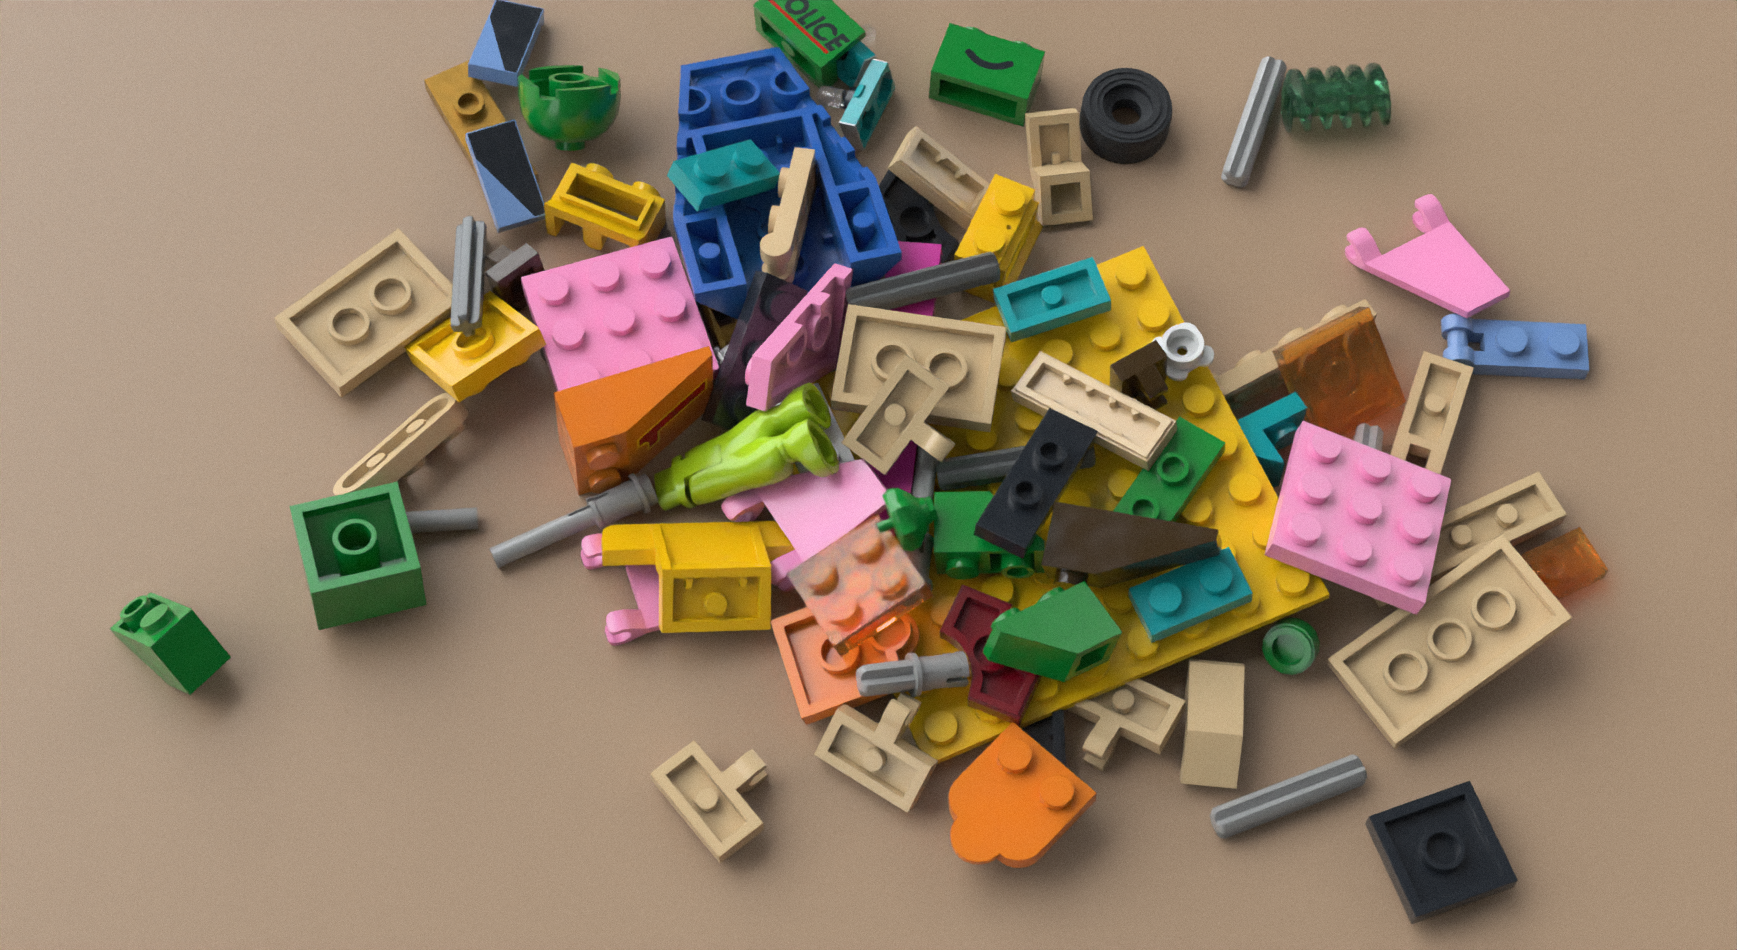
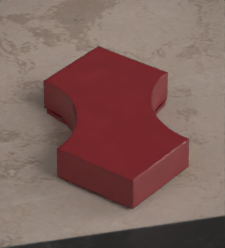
[940,584,1041,726]

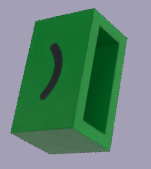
[928,23,1045,127]

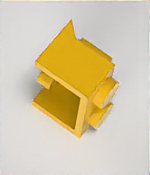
[544,162,666,250]
[954,174,1043,304]

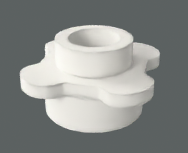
[1152,323,1214,381]

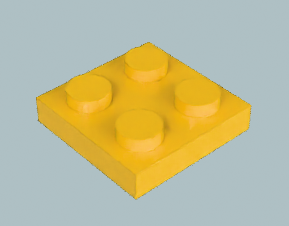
[404,291,547,403]

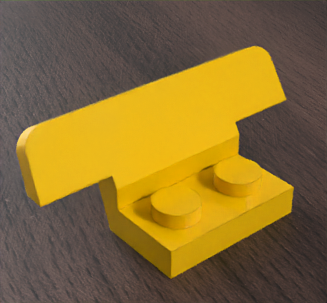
[601,521,795,633]

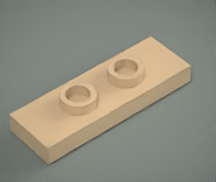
[1011,351,1177,471]

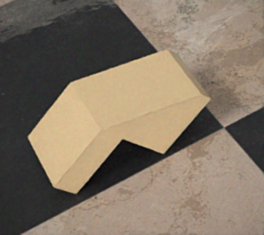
[1025,108,1093,226]
[1180,659,1245,789]

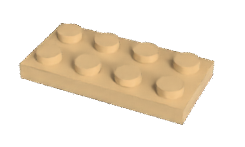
[1328,534,1572,749]

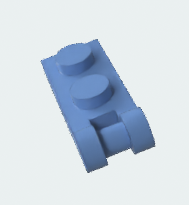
[1441,313,1589,380]

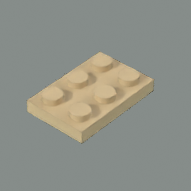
[274,228,453,398]
[831,304,1007,432]

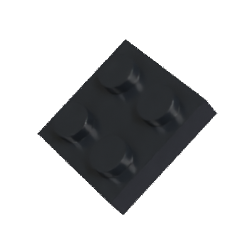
[1365,781,1518,924]

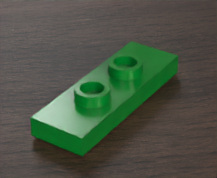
[1113,416,1225,522]

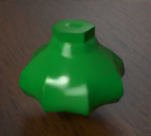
[876,488,939,552]

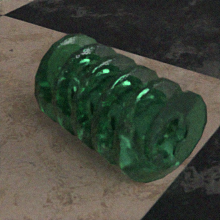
[1281,63,1392,133]

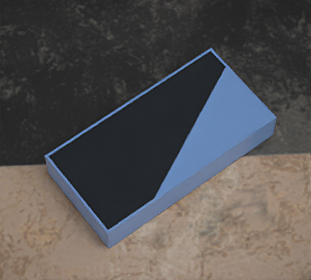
[468,0,544,87]
[465,119,545,233]

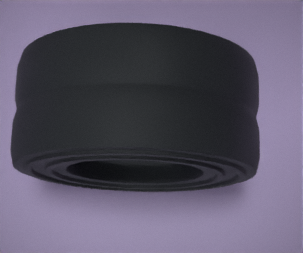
[1079,68,1173,164]

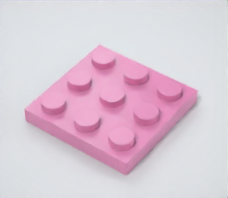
[521,236,719,391]
[1264,421,1451,615]

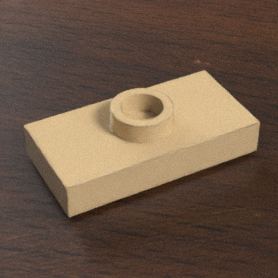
[887,126,990,231]

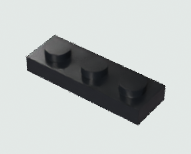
[701,271,808,431]

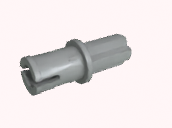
[856,651,969,697]

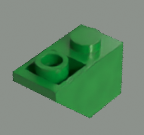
[934,491,1045,580]
[983,581,1122,682]
[110,592,231,695]

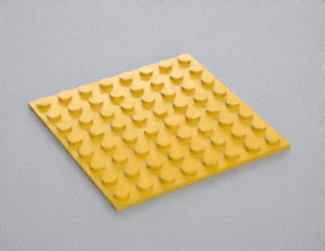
[792,246,1330,764]

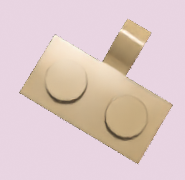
[841,354,956,475]
[1066,678,1186,772]
[814,692,938,813]
[650,740,768,864]

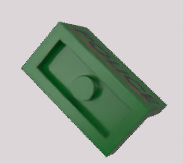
[753,0,866,93]

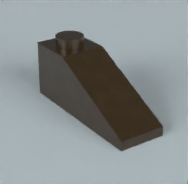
[1041,501,1223,590]

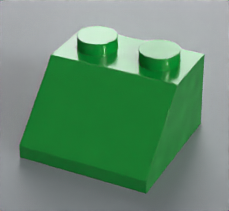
[289,482,427,630]

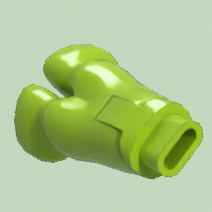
[654,382,839,511]

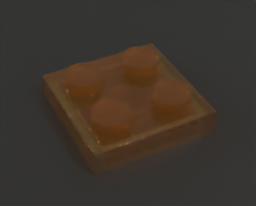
[1272,306,1406,436]
[786,513,934,657]

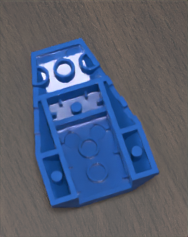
[673,47,902,320]

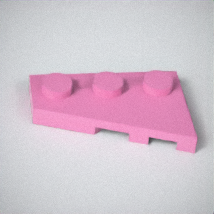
[745,263,853,411]

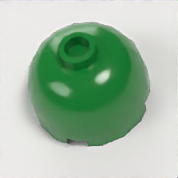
[518,65,621,151]

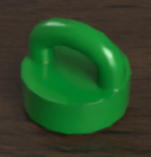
[1262,617,1320,675]

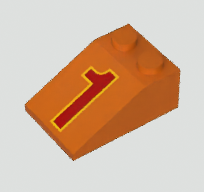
[554,346,713,495]

